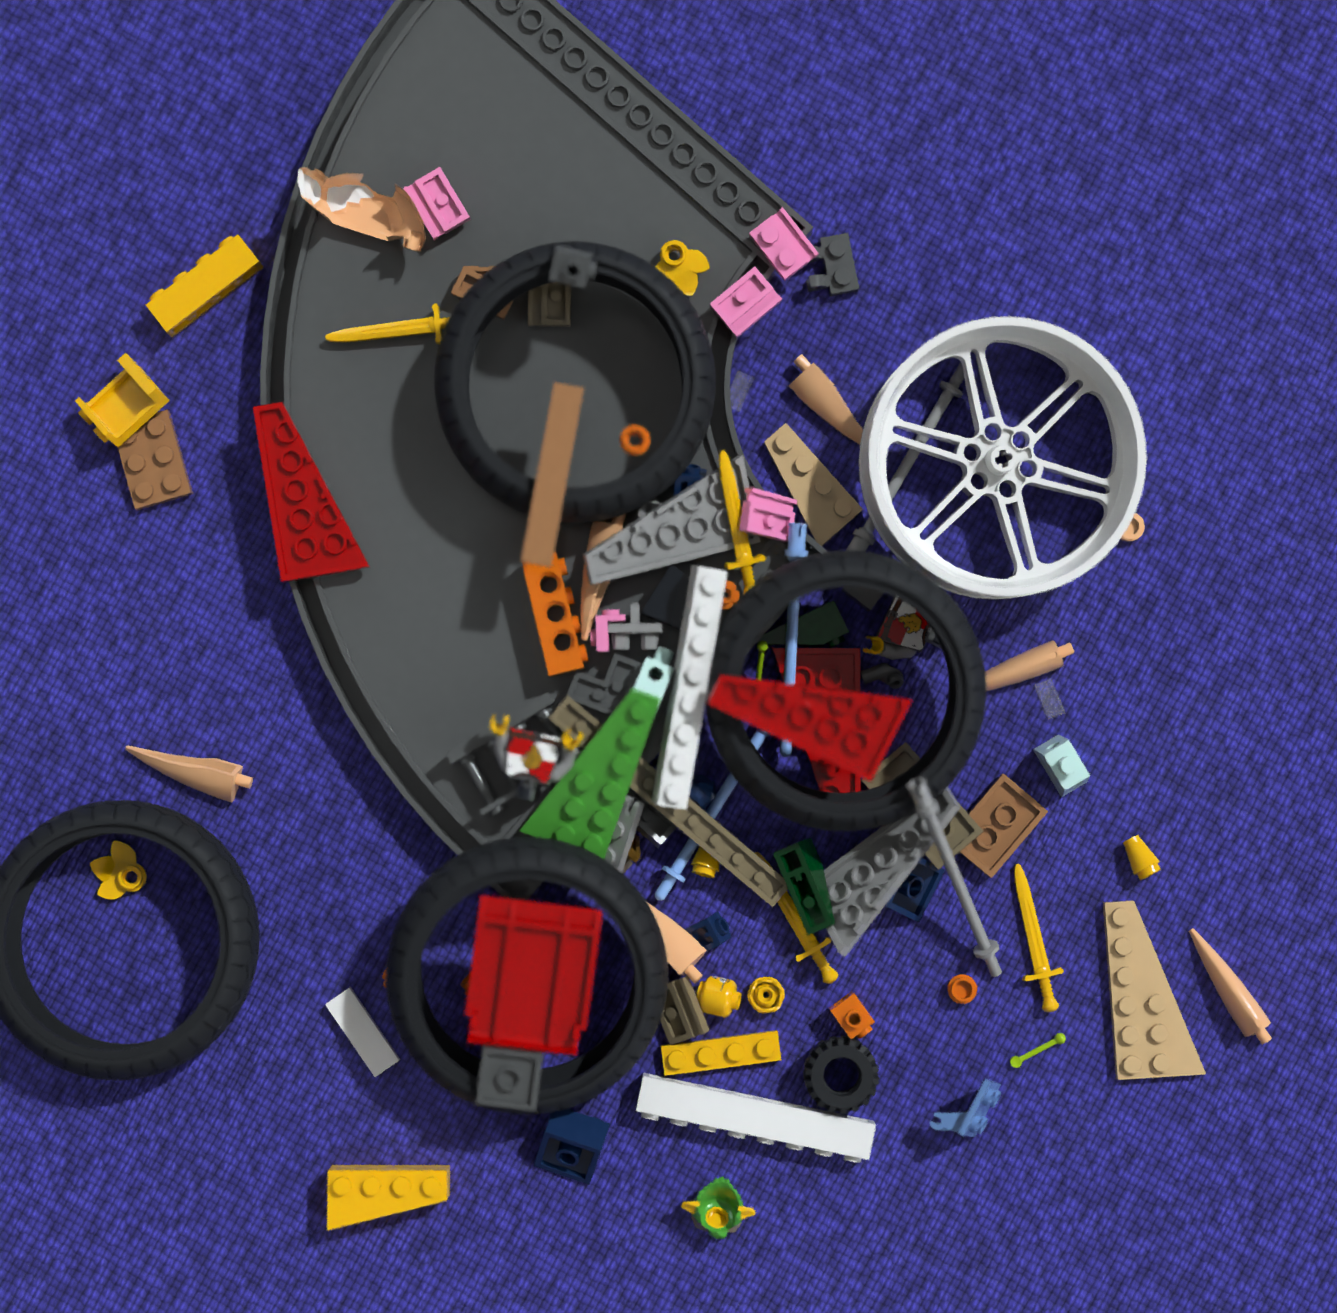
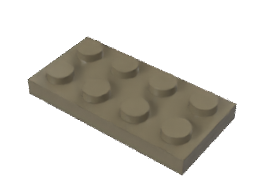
[861,742,983,870]

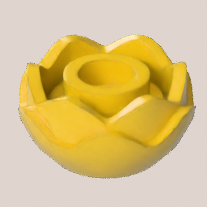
[747,977,785,1013]

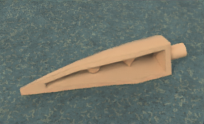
[788,354,863,445]
[581,514,626,641]
[985,640,1074,691]
[126,745,253,803]
[648,903,707,984]
[1189,928,1272,1045]

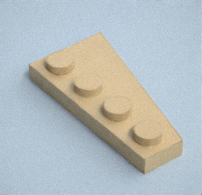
[764,423,863,546]

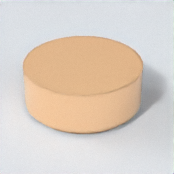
[1120,513,1145,542]

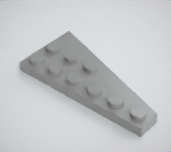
[583,455,760,584]
[824,787,960,957]

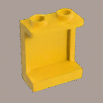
[75,353,170,447]

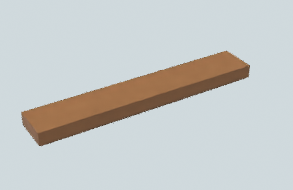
[521,382,584,568]

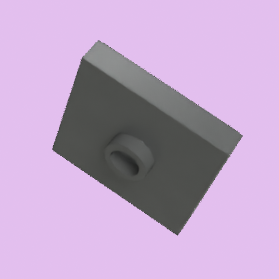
[475,1045,543,1112]

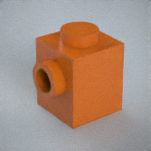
[829,991,875,1039]

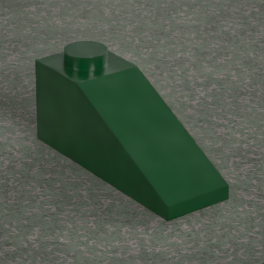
[755,600,849,648]
[773,837,835,935]

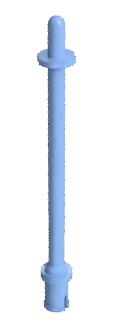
[780,523,808,757]
[655,727,771,901]

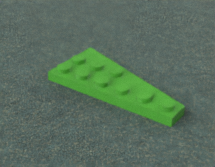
[519,688,661,859]

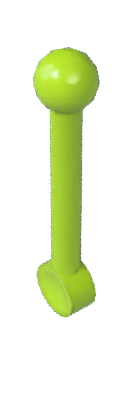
[755,641,768,680]
[1010,1033,1066,1068]

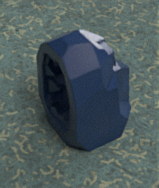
[689,775,716,810]

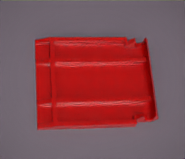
[465,895,602,1057]

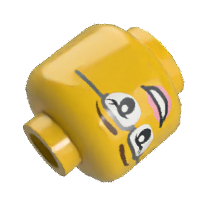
[696,976,742,1018]

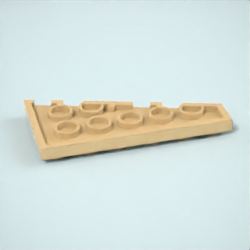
[1103,900,1206,1080]

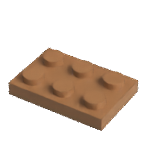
[118,410,193,510]
[960,773,1048,879]

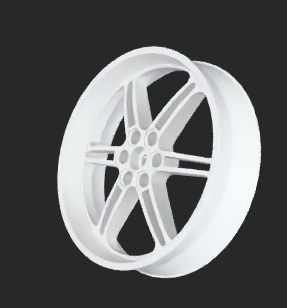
[859,317,1146,600]

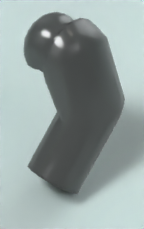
[860,663,904,689]

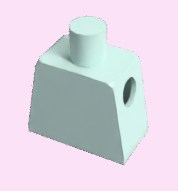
[634,647,674,720]
[1033,735,1090,797]

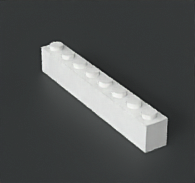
[651,565,728,810]
[636,1073,876,1163]

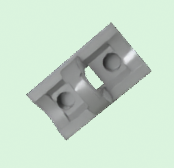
[608,603,662,650]

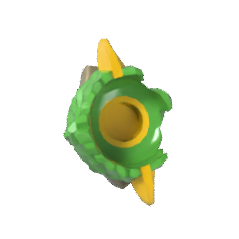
[681,1176,756,1239]

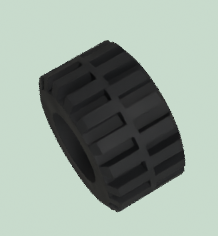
[803,1035,879,1114]

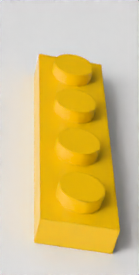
[661,1030,781,1076]

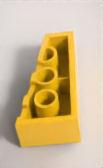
[327,1165,450,1230]

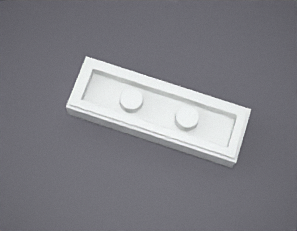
[325,987,400,1077]

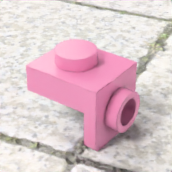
[590,609,626,653]

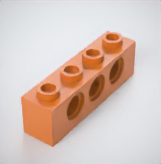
[522,552,589,677]

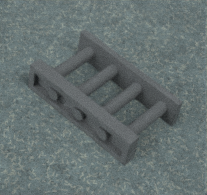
[445,692,583,817]

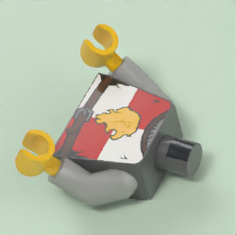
[863,596,942,660]
[490,714,584,801]

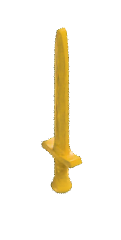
[325,303,450,345]
[719,450,766,594]
[755,852,838,984]
[1014,864,1064,1012]

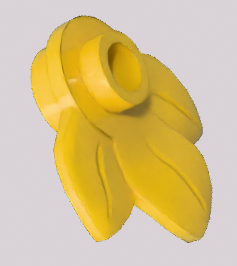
[655,240,710,296]
[90,841,147,900]

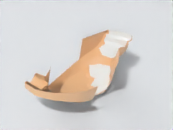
[298,167,426,252]

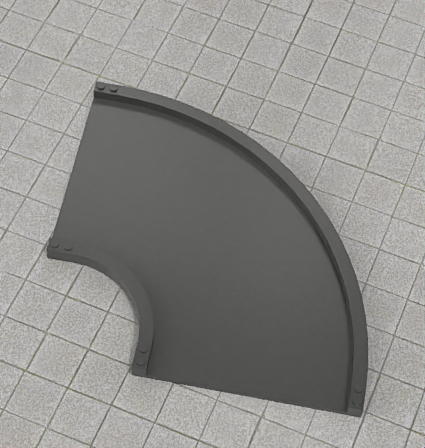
[260,0,827,901]

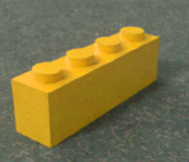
[146,234,264,337]

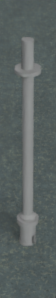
[846,362,964,552]
[907,777,1002,977]

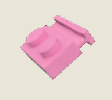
[403,167,470,241]
[749,207,819,281]
[709,267,782,338]
[739,488,797,542]

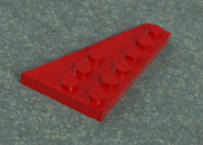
[253,402,370,582]
[772,648,861,793]
[707,674,912,782]

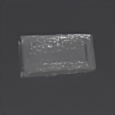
[730,371,755,412]
[1034,679,1065,720]

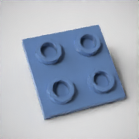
[930,1079,1001,1137]

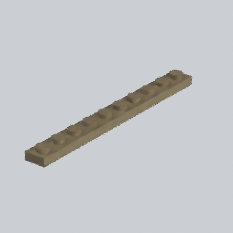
[548,695,788,907]

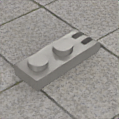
[604,795,644,872]

